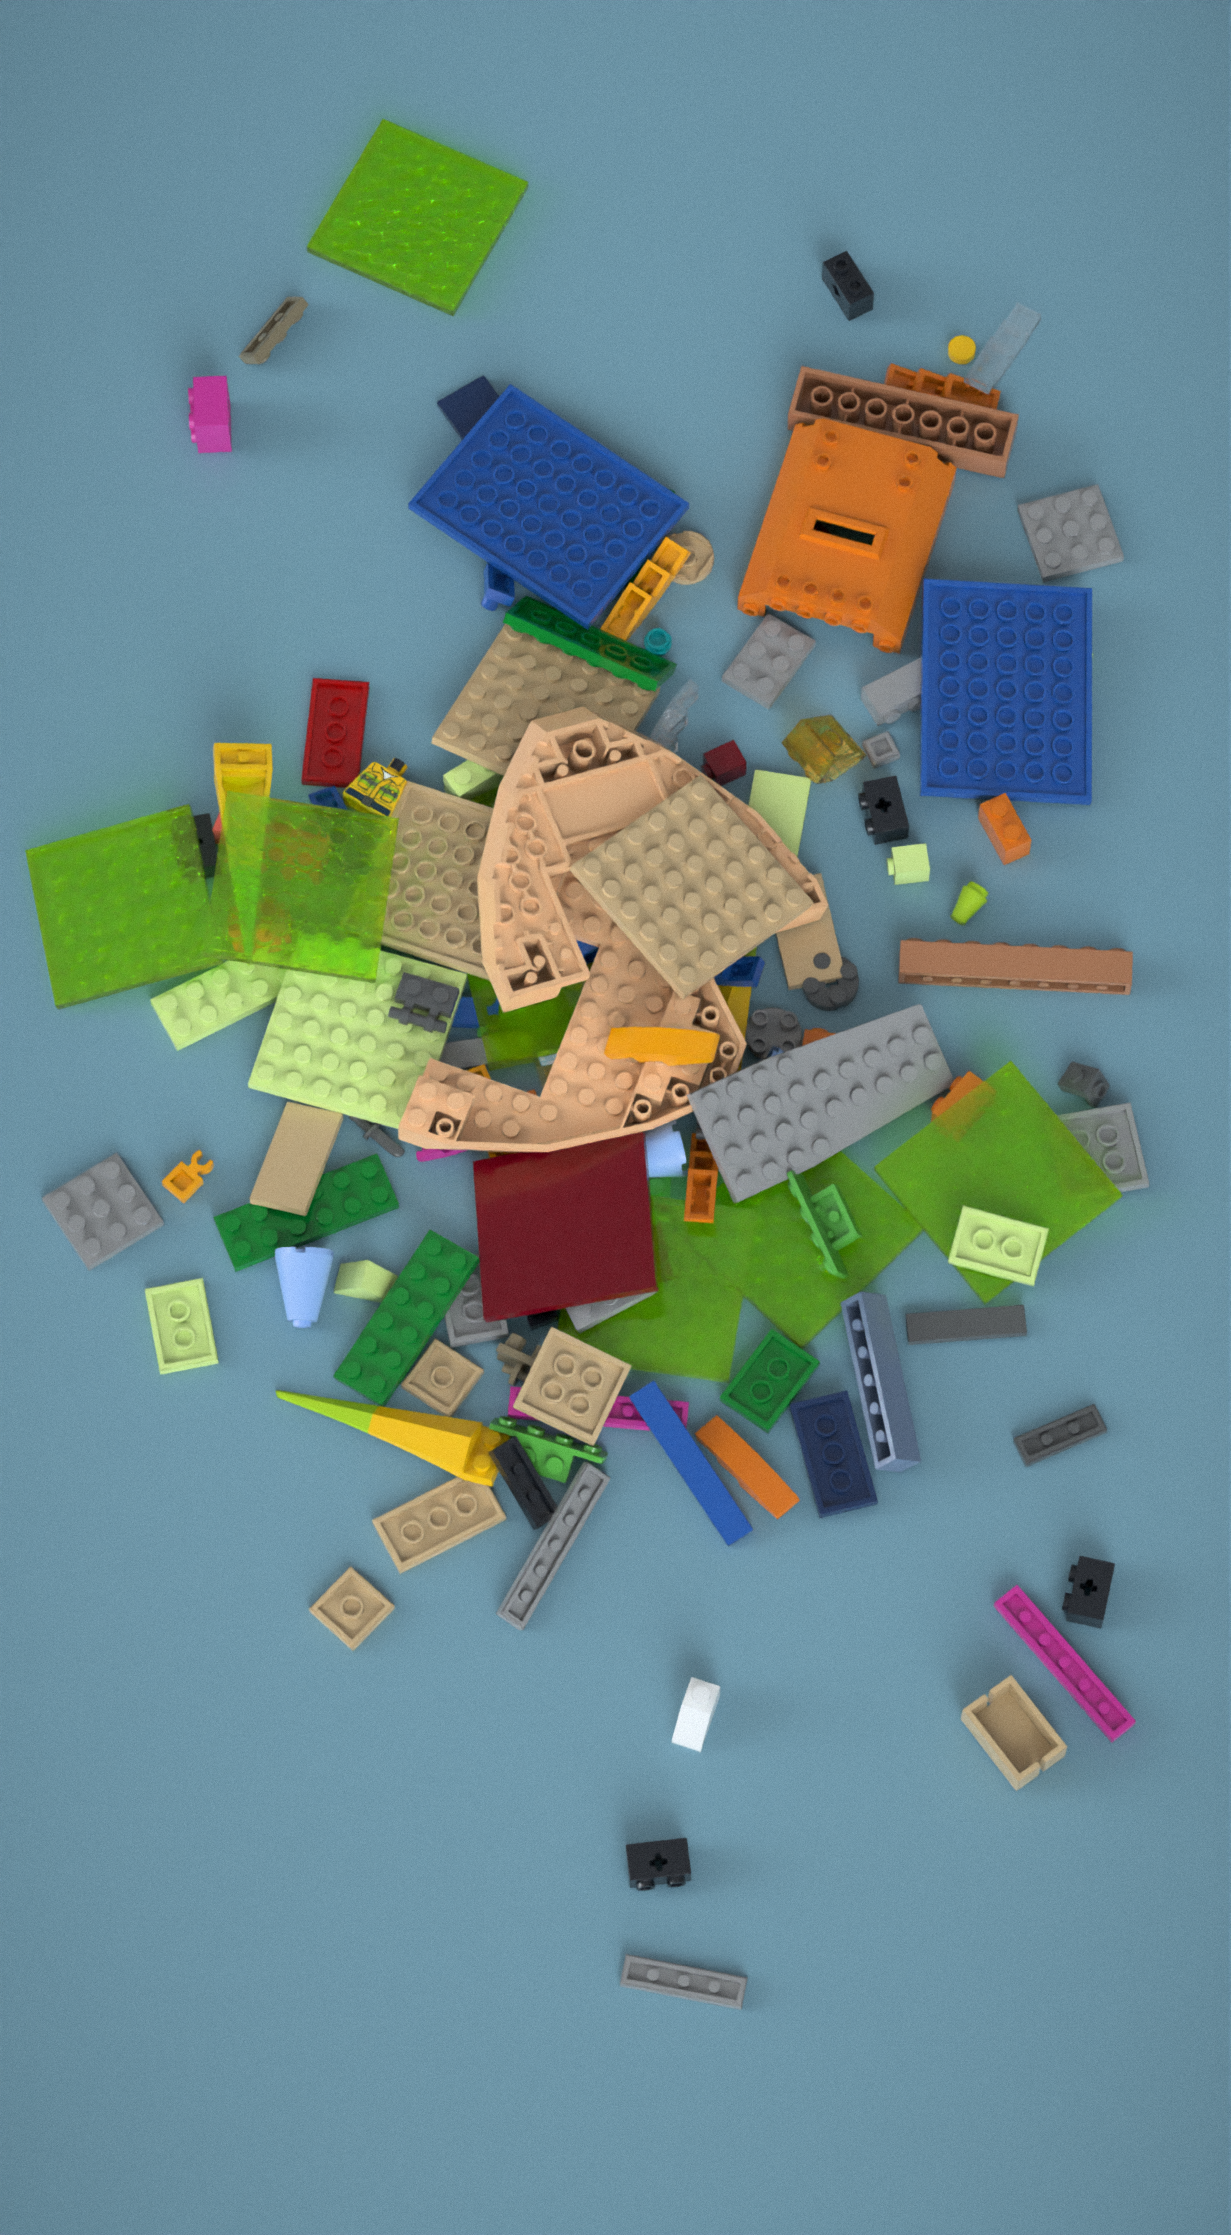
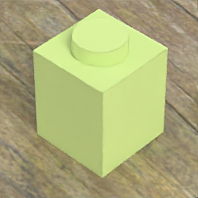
[886,843,930,885]

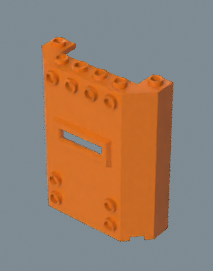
[737,418,957,654]

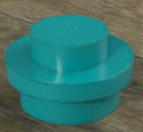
[644,628,672,656]

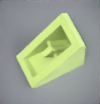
[334,1260,398,1303]

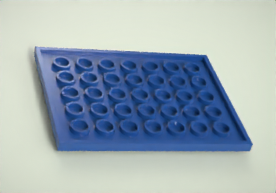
[408,384,689,630]
[920,579,1092,805]

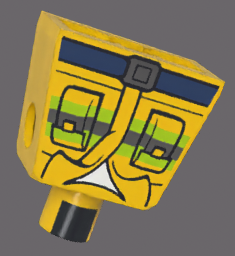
[343,758,408,828]

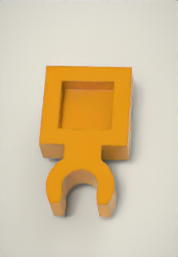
[161,1150,214,1204]

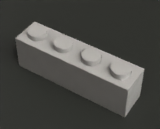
[861,658,921,726]

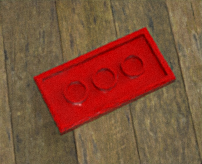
[301,678,370,788]

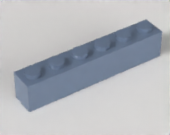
[841,1292,921,1472]

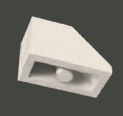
[672,1677,720,1752]

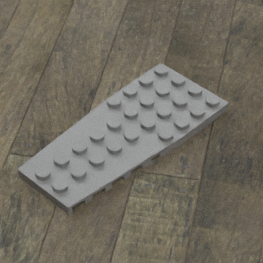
[687,1004,954,1203]

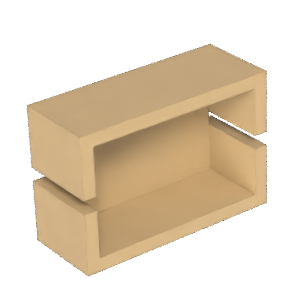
[961,1675,1067,1791]

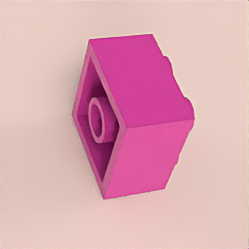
[188,375,232,453]

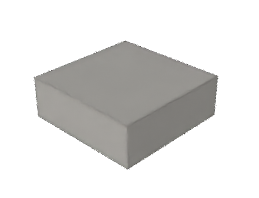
[862,731,900,769]

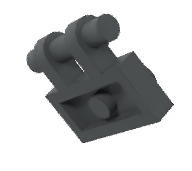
[388,972,459,1033]

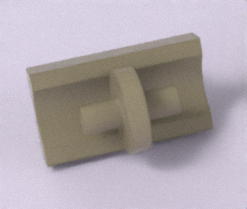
[496,1333,541,1386]

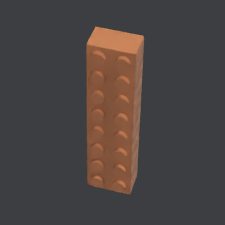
[787,366,1019,478]

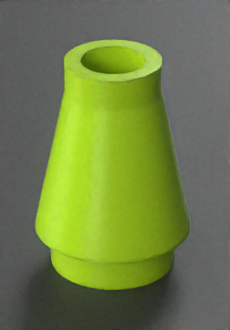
[950,881,989,926]

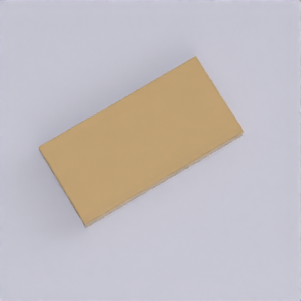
[775,873,843,991]
[249,1101,343,1216]
[372,1477,506,1574]

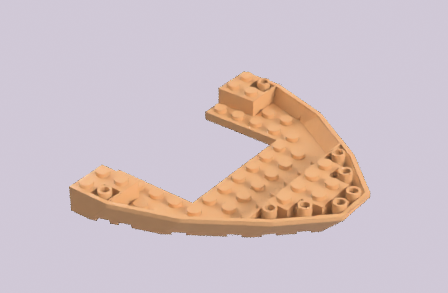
[477,706,828,1013]
[398,871,747,1152]

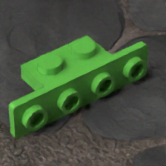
[786,1170,862,1279]
[489,1416,608,1483]

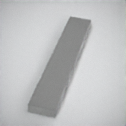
[496,1462,611,1630]

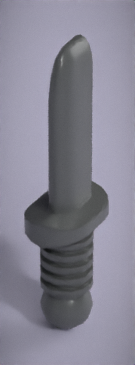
[349,1116,405,1157]

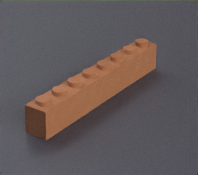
[898,938,1133,995]

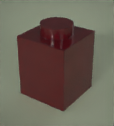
[701,740,747,786]

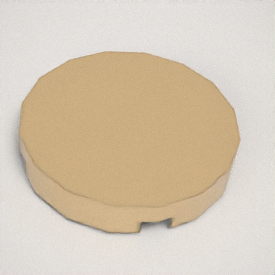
[668,531,714,585]

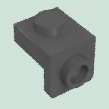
[1057,1061,1110,1108]

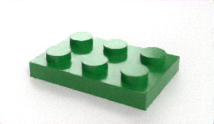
[720,1329,820,1434]

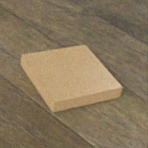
[401,1338,484,1417]
[309,1566,395,1651]

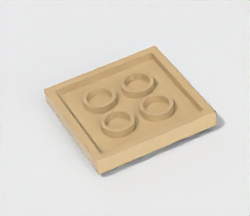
[513,1327,632,1446]

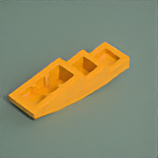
[600,537,691,641]
[604,1027,720,1066]

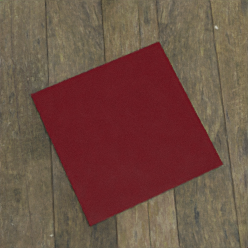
[473,1131,659,1323]

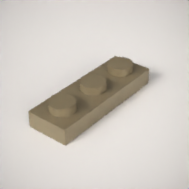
[239,297,309,364]

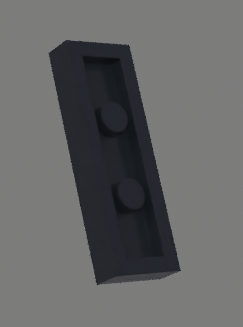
[488,1436,557,1530]

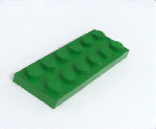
[503,596,677,692]
[213,1153,400,1272]
[333,1230,480,1407]

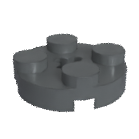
[802,953,859,1011]

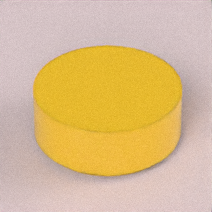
[948,335,976,364]

